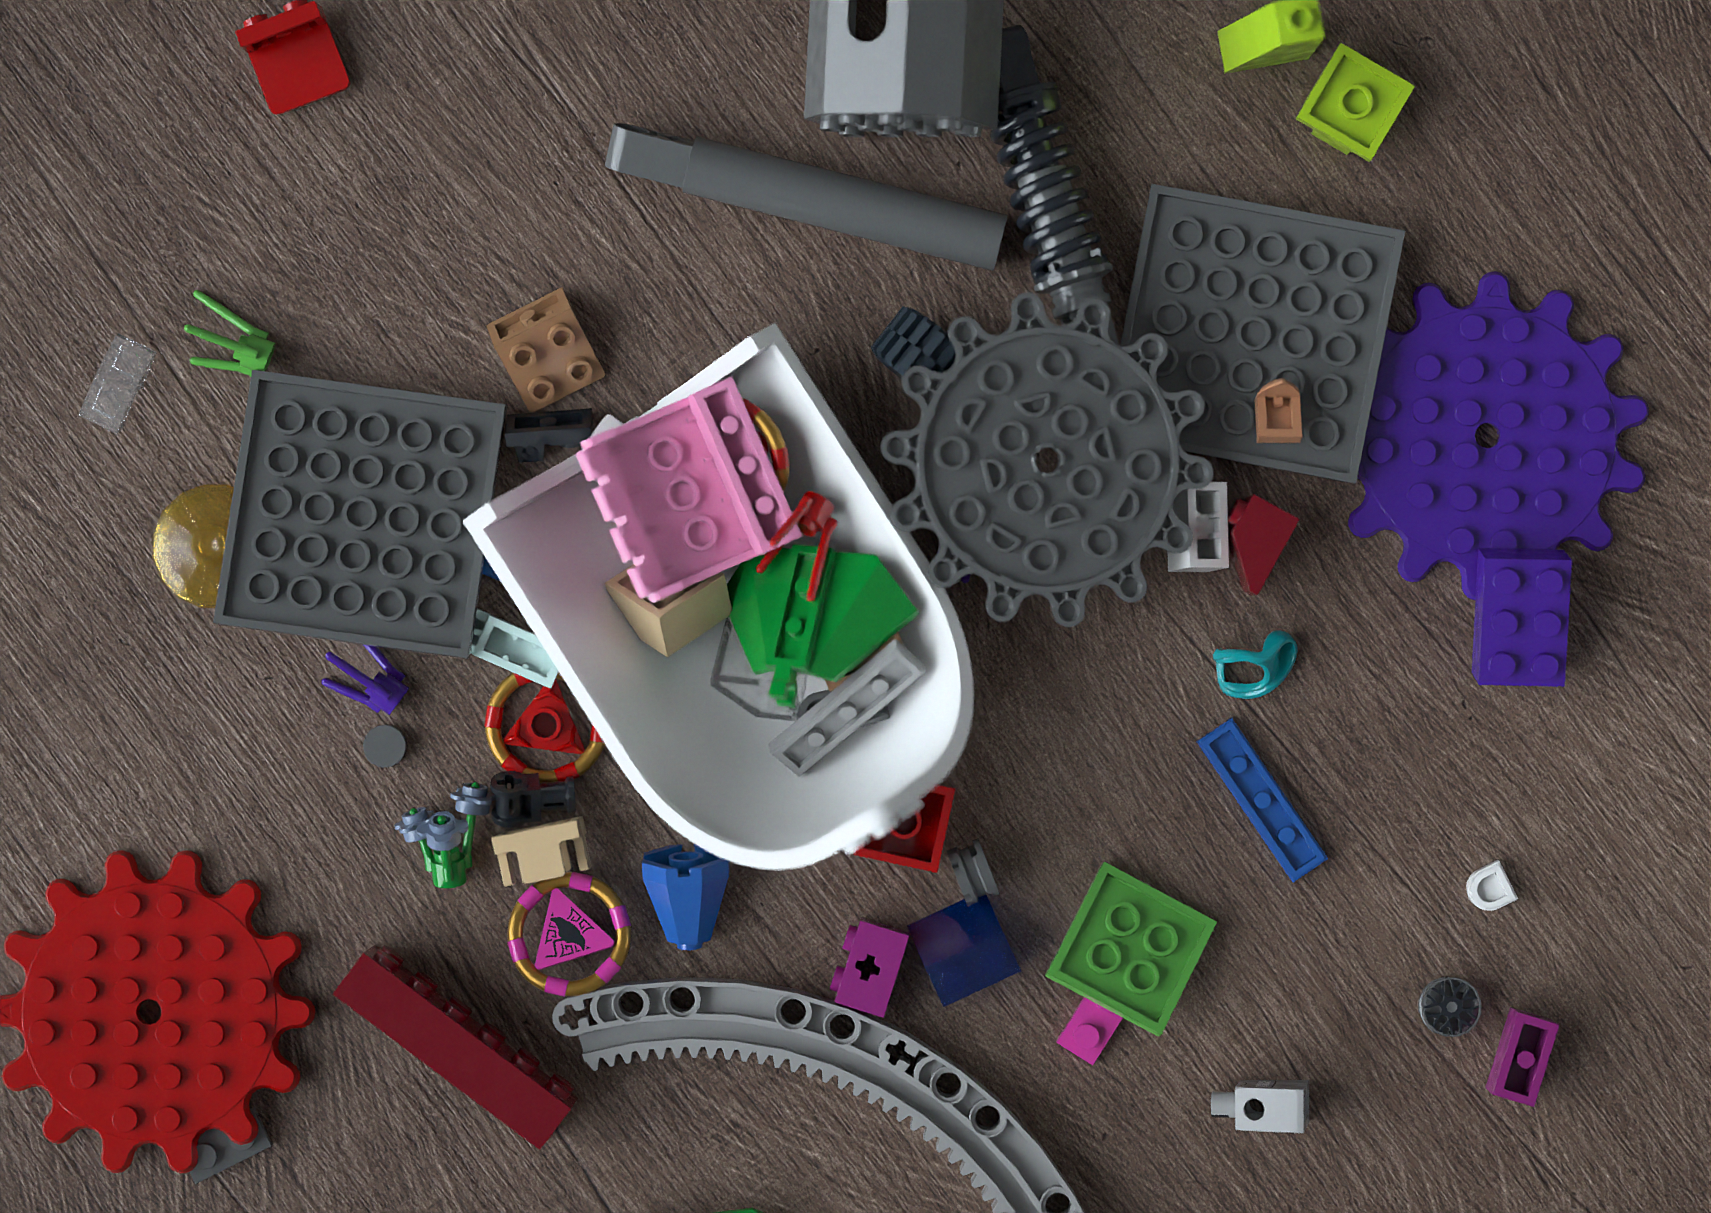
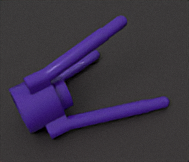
[322,645,409,715]

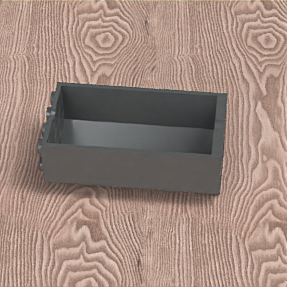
[804,0,1004,138]

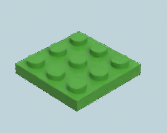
[1045,862,1217,1037]

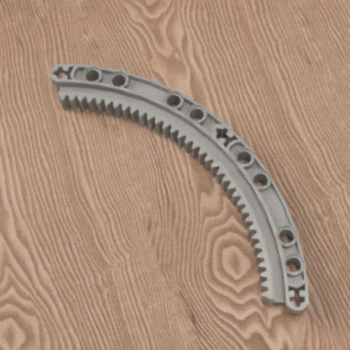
[552,977,1085,1213]

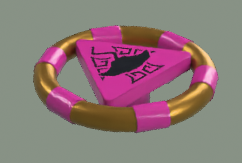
[507,871,631,997]

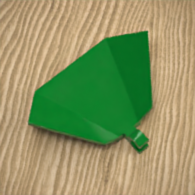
[727,544,920,708]

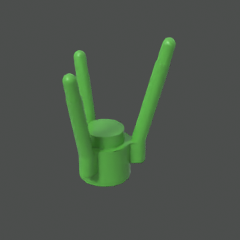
[184,290,276,376]

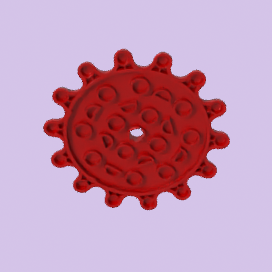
[0,850,316,1173]

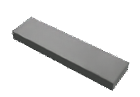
[768,639,926,777]

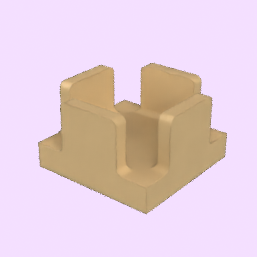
[492,816,591,887]

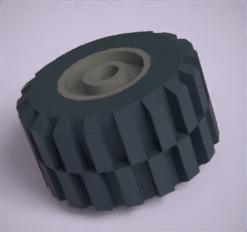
[871,306,956,379]

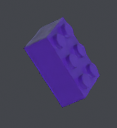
[1472,548,1572,687]

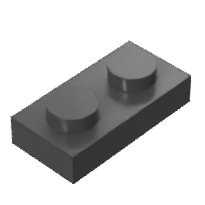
[189,1107,273,1184]

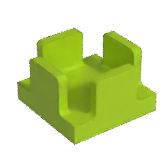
[1296,43,1415,162]

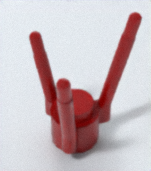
[756,491,838,602]

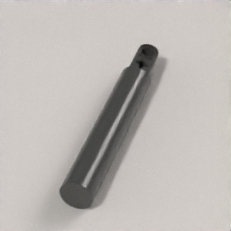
[604,123,1008,271]

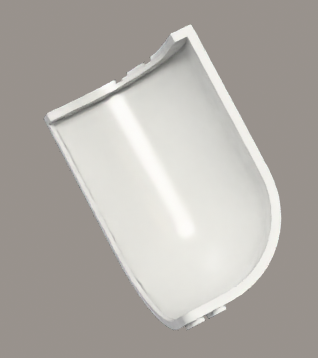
[463,323,974,869]

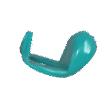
[1212,630,1298,699]

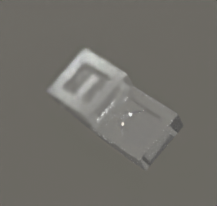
[78,333,156,434]

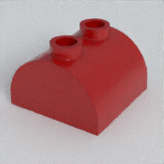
[853,783,955,873]

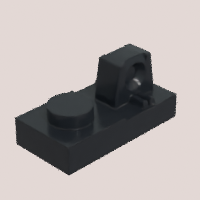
[505,408,593,463]

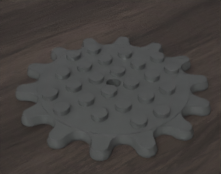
[881,292,1213,627]

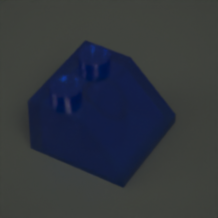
[907,895,1021,1007]

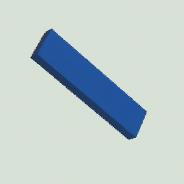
[1196,718,1328,882]

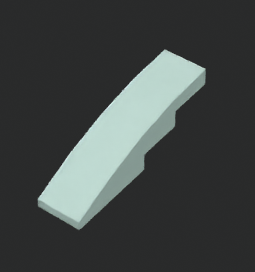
[471,608,559,689]

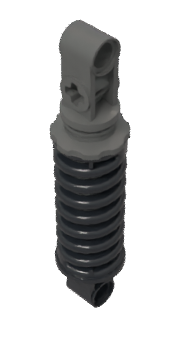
[990,24,1119,345]

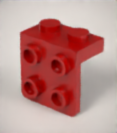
[235,0,350,115]

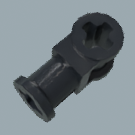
[490,771,576,828]

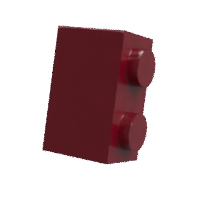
[1228,494,1300,596]

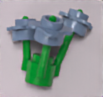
[394,782,495,888]

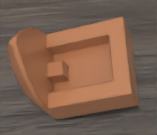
[1255,378,1302,443]

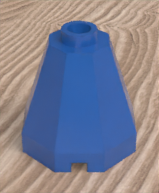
[642,844,730,950]

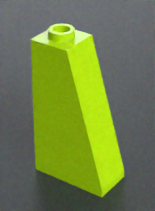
[1217,0,1325,74]

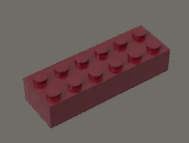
[333,945,578,1150]

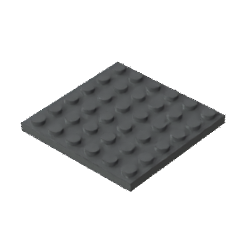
[1120,184,1405,484]
[213,370,507,659]

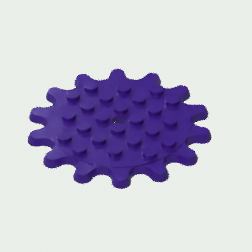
[1348,271,1649,600]

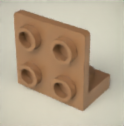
[486,287,605,412]

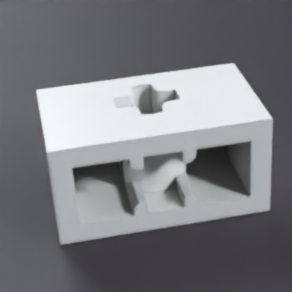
[1167,482,1229,572]

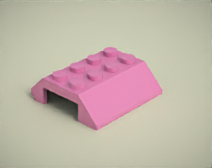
[576,377,802,603]

